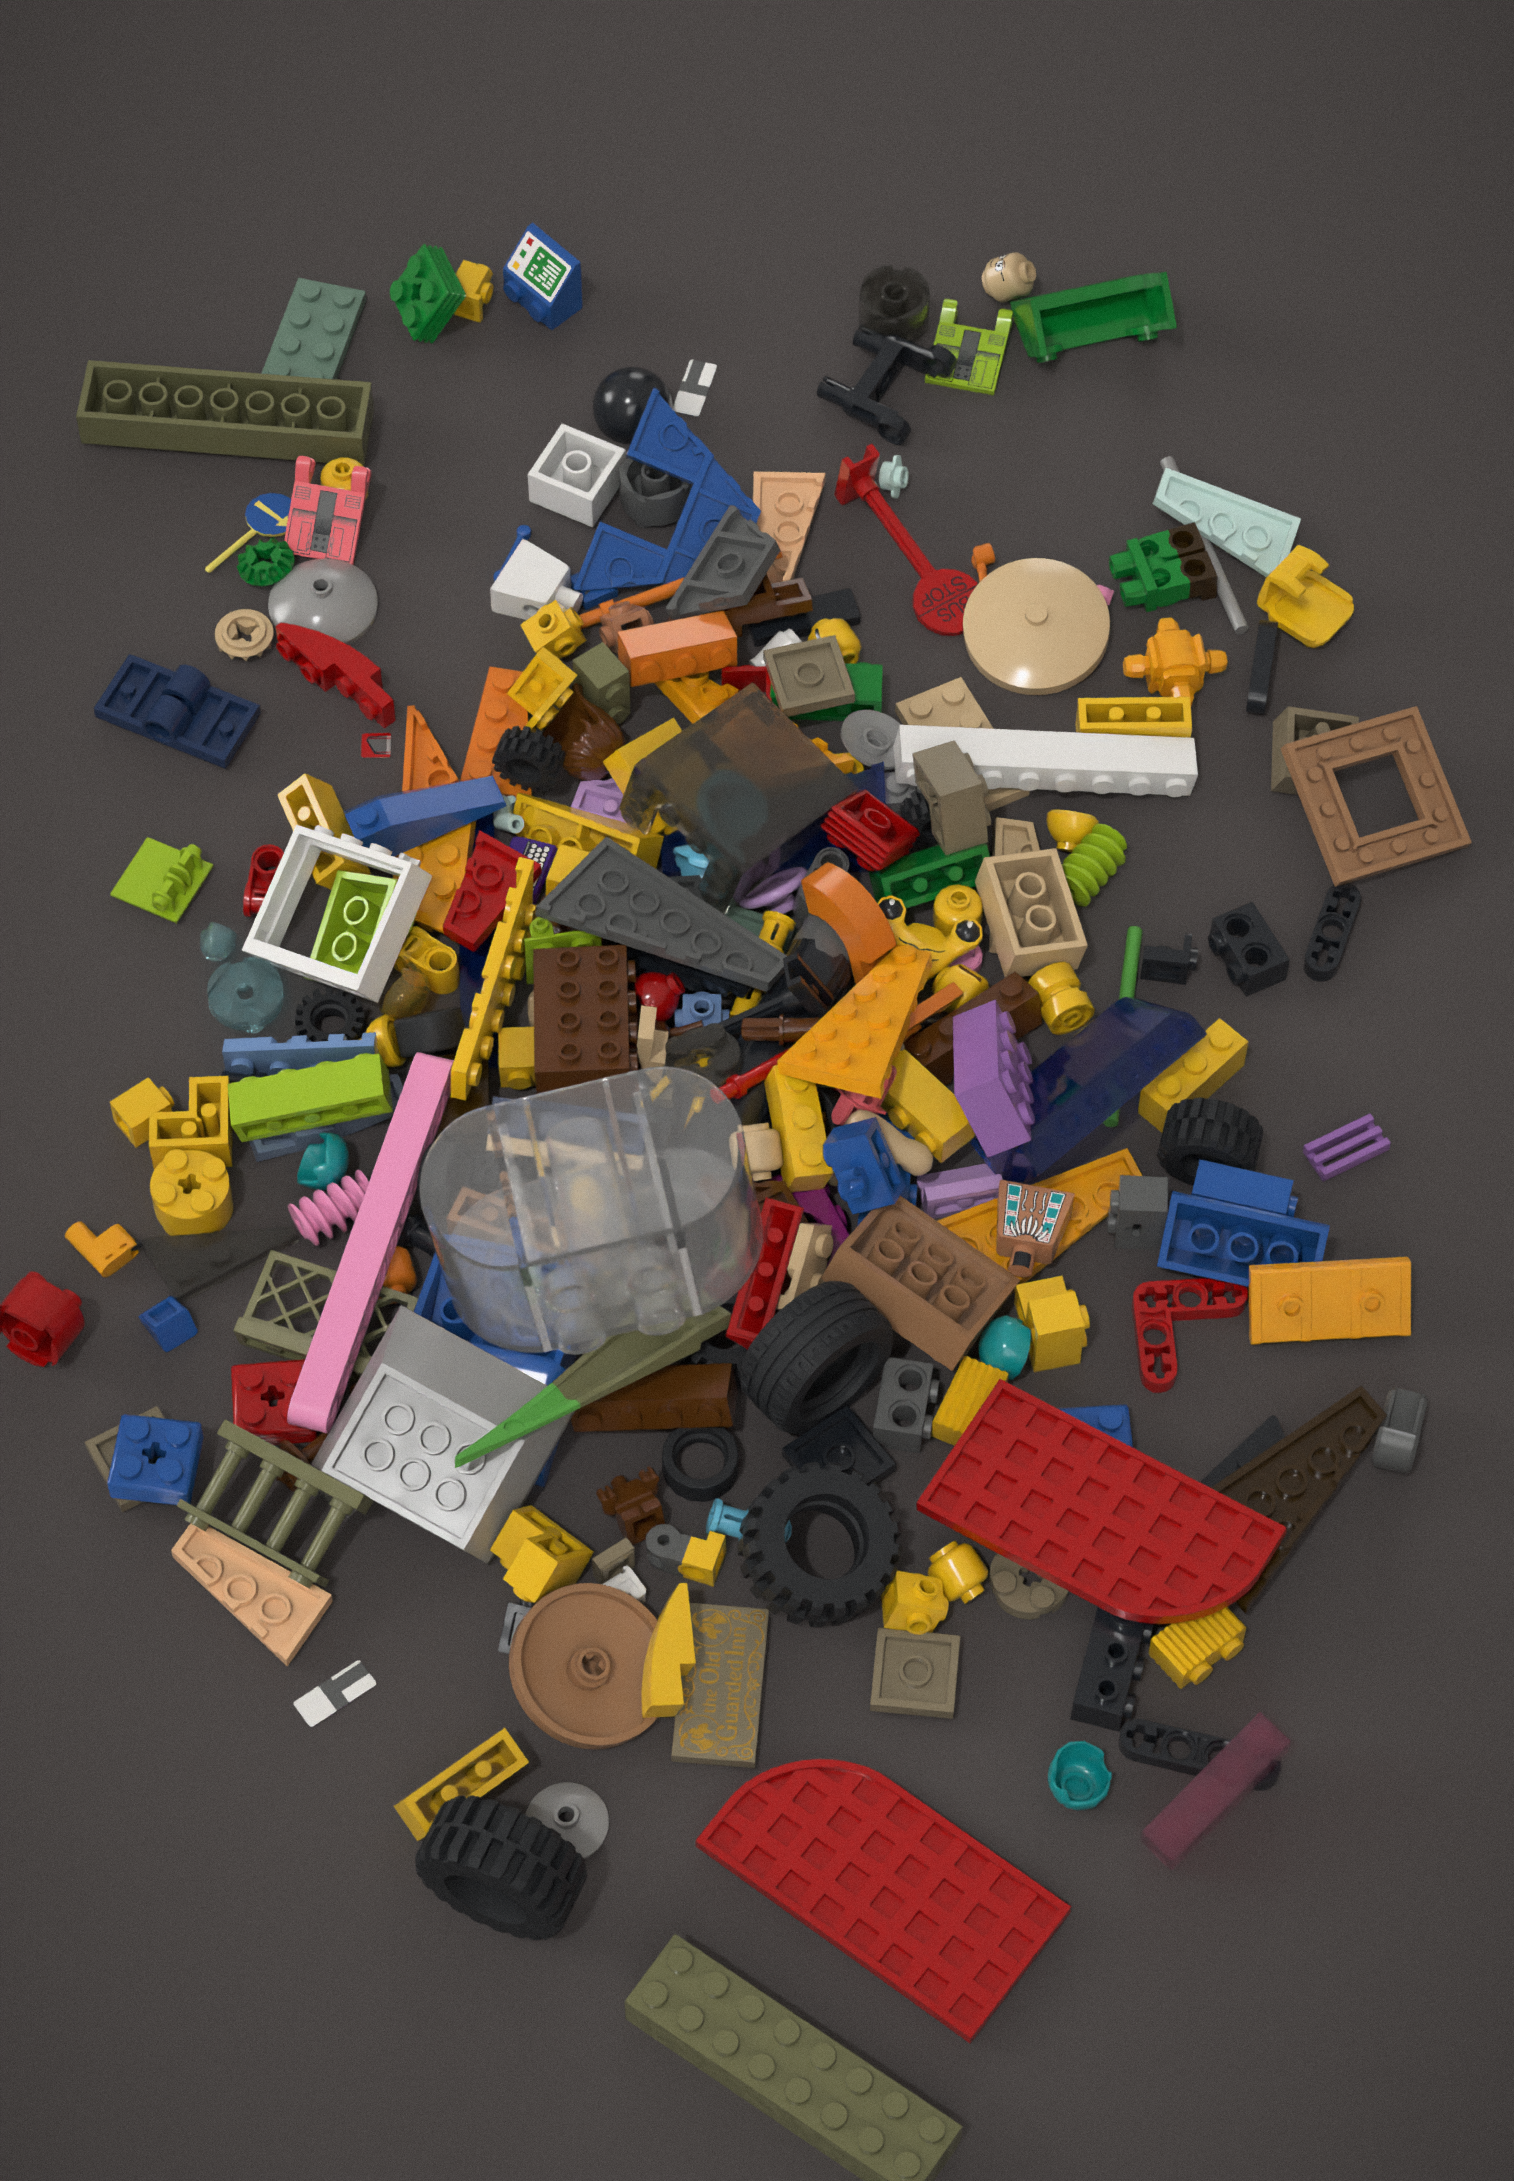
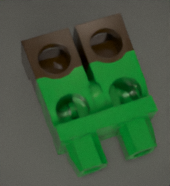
[1109,522,1218,613]

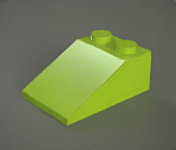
[304,870,417,981]

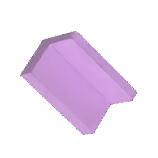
[917,1163,1003,1219]

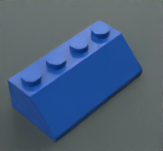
[1157,1191,1330,1287]

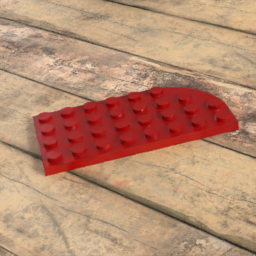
[916,1379,1287,1624]
[695,1759,1071,2044]

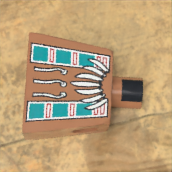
[996,1179,1074,1277]

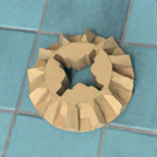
[215,609,274,662]

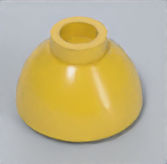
[1046,809,1099,853]
[358,1014,406,1067]

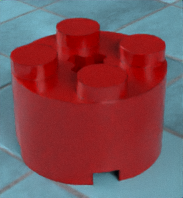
[0,1271,85,1367]

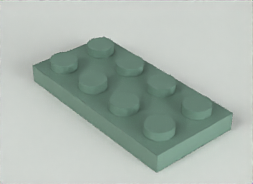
[261,278,366,379]

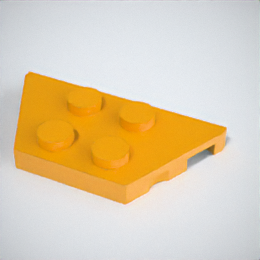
[392,820,476,943]

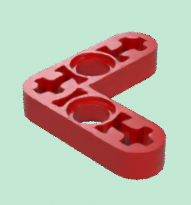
[1132,1278,1248,1393]

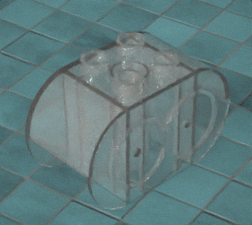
[420,1066,763,1355]

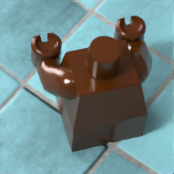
[596,1466,665,1545]

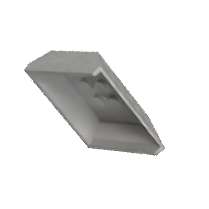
[311,1305,575,1565]

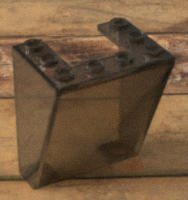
[619,682,858,914]

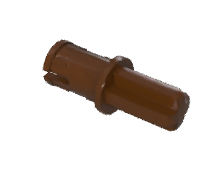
[741,1014,819,1045]

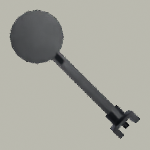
[638,952,834,1091]

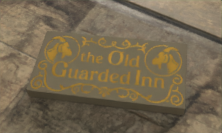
[671,1603,769,1768]

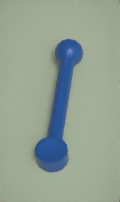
[493,525,531,581]

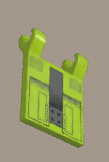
[925,299,1013,395]

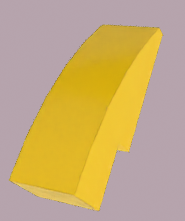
[641,1583,696,1718]

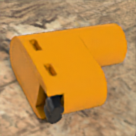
[65,1221,143,1278]

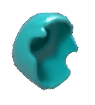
[297,1132,350,1191]
[978,1315,1031,1380]
[1047,1741,1112,1811]

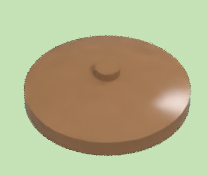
[509,1583,658,1750]

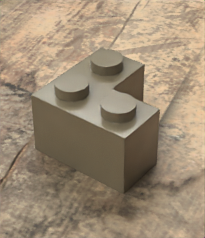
[1271,706,1359,795]
[912,740,991,855]

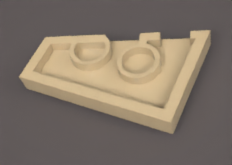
[776,1223,833,1311]

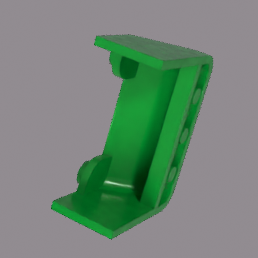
[1010,271,1177,363]

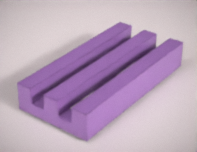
[1303,1114,1391,1182]

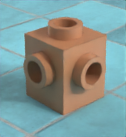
[599,601,654,654]

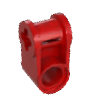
[243,844,284,917]

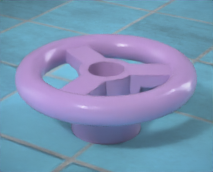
[739,867,808,914]

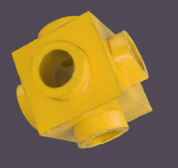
[520,600,587,659]
[881,1571,948,1635]

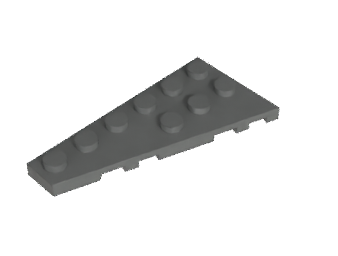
[535,836,787,992]

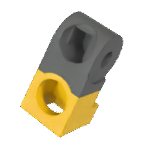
[646,1524,727,1587]

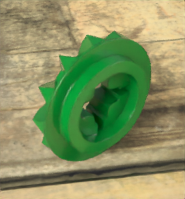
[236,537,295,586]

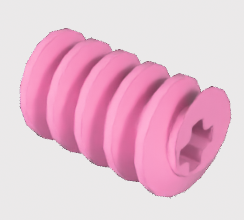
[288,1169,369,1246]

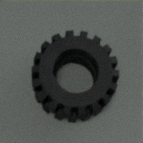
[1157,1097,1263,1186]

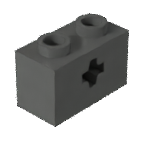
[1107,1175,1168,1250]

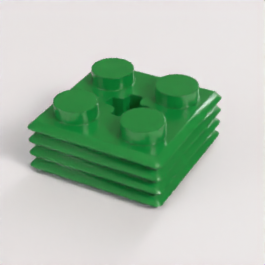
[390,244,466,344]

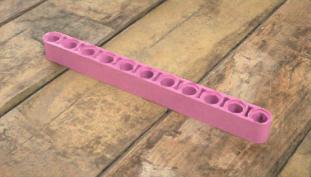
[287,1052,454,1434]

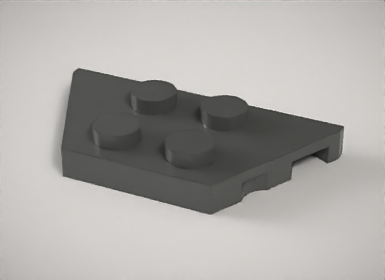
[665,505,780,619]

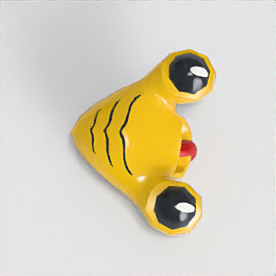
[877,896,983,981]

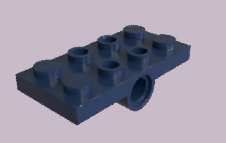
[93,654,261,769]

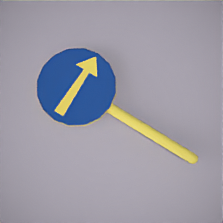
[205,493,291,573]

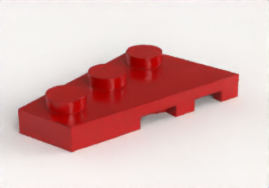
[443,830,542,952]

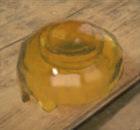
[379,962,431,1020]

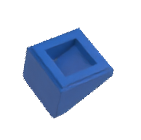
[138,1296,198,1352]

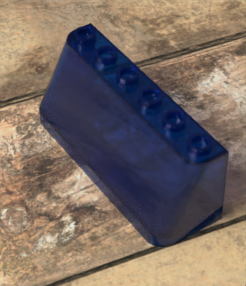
[970,997,1207,1184]

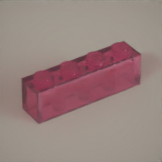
[1141,1712,1291,1871]

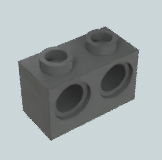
[873,1357,940,1453]

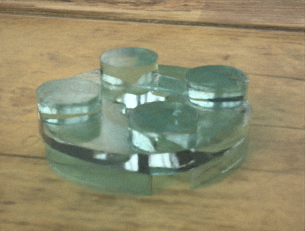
[207,957,285,1033]

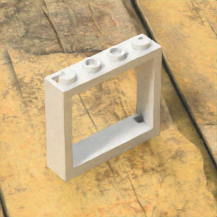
[242,825,432,1003]

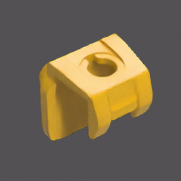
[1257,545,1354,648]

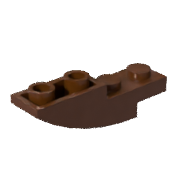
[665,573,813,638]

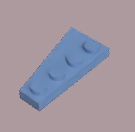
[222,1032,378,1076]

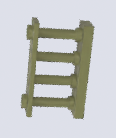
[177,1419,373,1589]

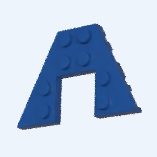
[572,388,761,592]

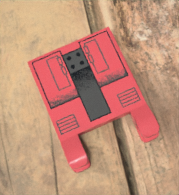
[284,456,372,565]

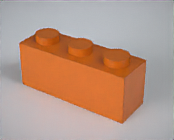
[618,610,737,687]

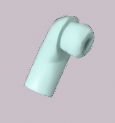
[493,795,524,833]

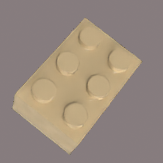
[975,848,1088,978]

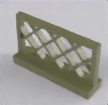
[233,1250,418,1383]

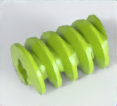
[1061,824,1127,907]

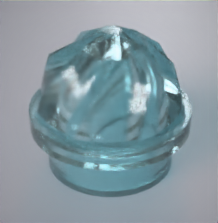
[200,922,237,961]

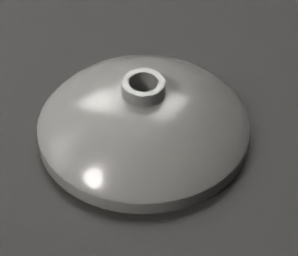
[268,558,378,645]

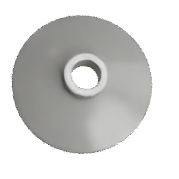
[841,710,901,770]
[525,1782,609,1860]

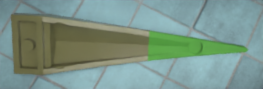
[455,1277,731,1468]

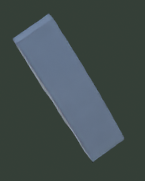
[249,1073,403,1162]

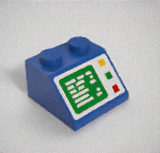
[503,223,583,330]

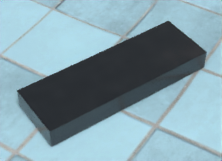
[747,588,861,647]

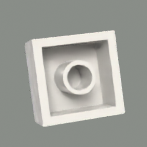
[528,424,626,527]

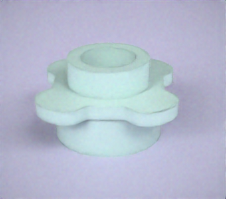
[879,455,909,498]

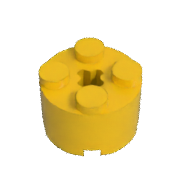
[150,1149,234,1242]

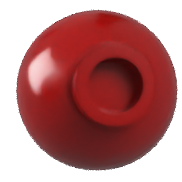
[634,972,685,1022]

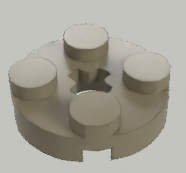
[989,1553,1070,1620]

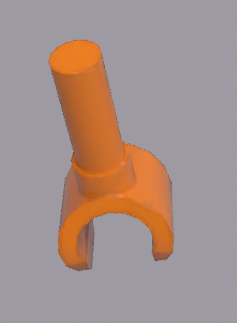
[971,543,995,583]

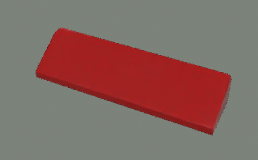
[726,1197,804,1350]

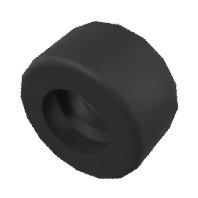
[394,1007,465,1058]

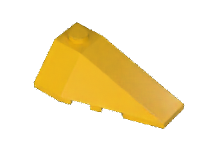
[512,793,664,869]

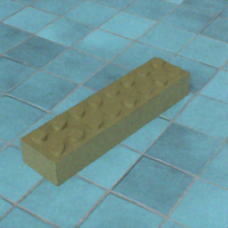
[76,360,374,466]
[624,1934,962,2181]

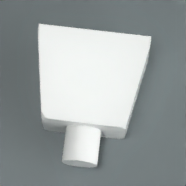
[490,539,583,620]

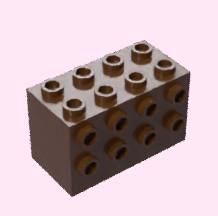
[533,945,640,1115]

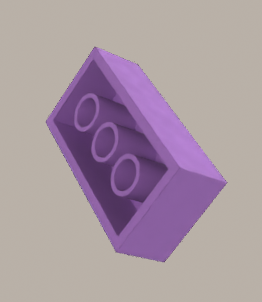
[953,1000,1035,1157]

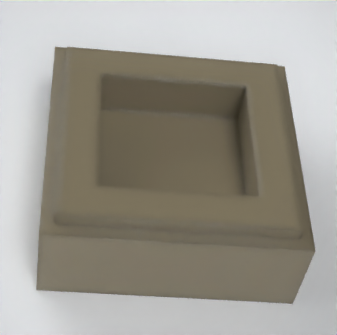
[592,1537,635,1584]

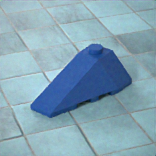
[344,776,507,868]

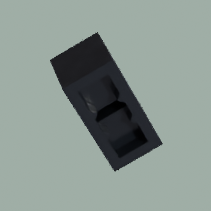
[1208,901,1290,997]

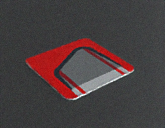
[361,733,391,758]

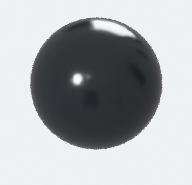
[593,367,672,444]

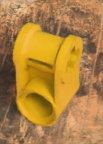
[393,926,461,994]

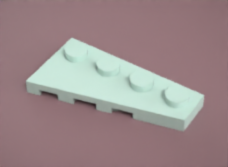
[1153,468,1301,577]

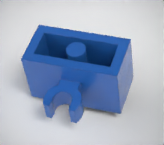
[823,1117,905,1215]

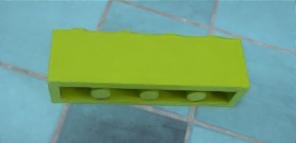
[227,1053,393,1142]

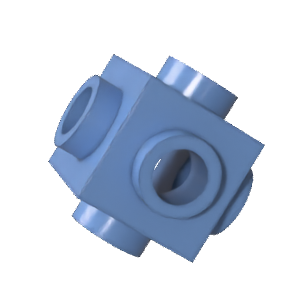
[675,992,729,1051]

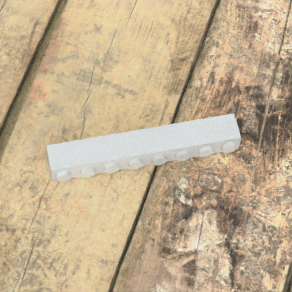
[894,725,1198,797]

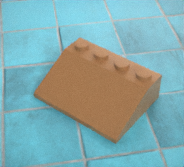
[821,1196,1020,1371]

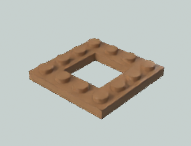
[1281,706,1472,887]

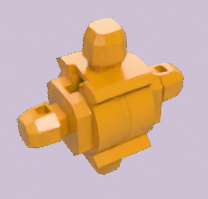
[1123,617,1228,706]

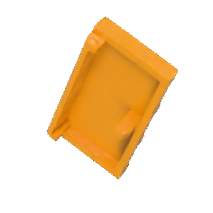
[1249,1257,1411,1345]

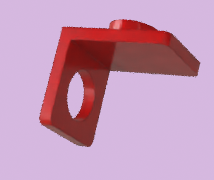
[722,665,772,709]

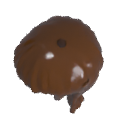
[542,683,626,781]

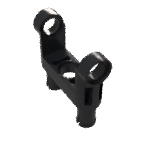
[817,324,957,445]

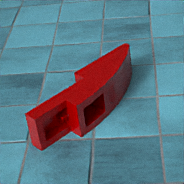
[275,622,396,729]

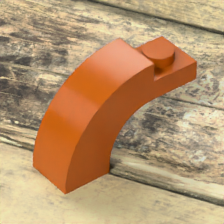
[801,862,897,984]

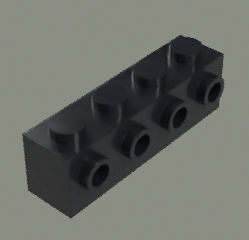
[1070,1607,1154,1732]

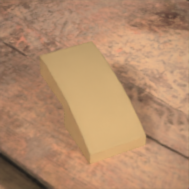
[637,1005,668,1085]

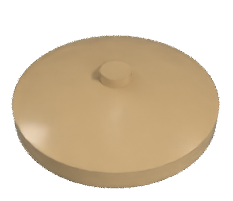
[963,558,1110,695]

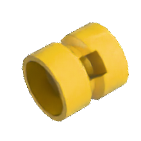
[1028,962,1095,1035]

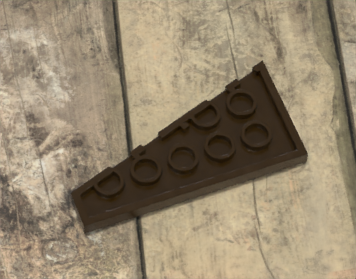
[1211,1385,1387,1614]

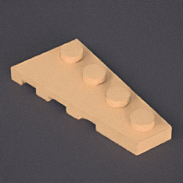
[753,472,826,584]
[171,1523,333,1667]

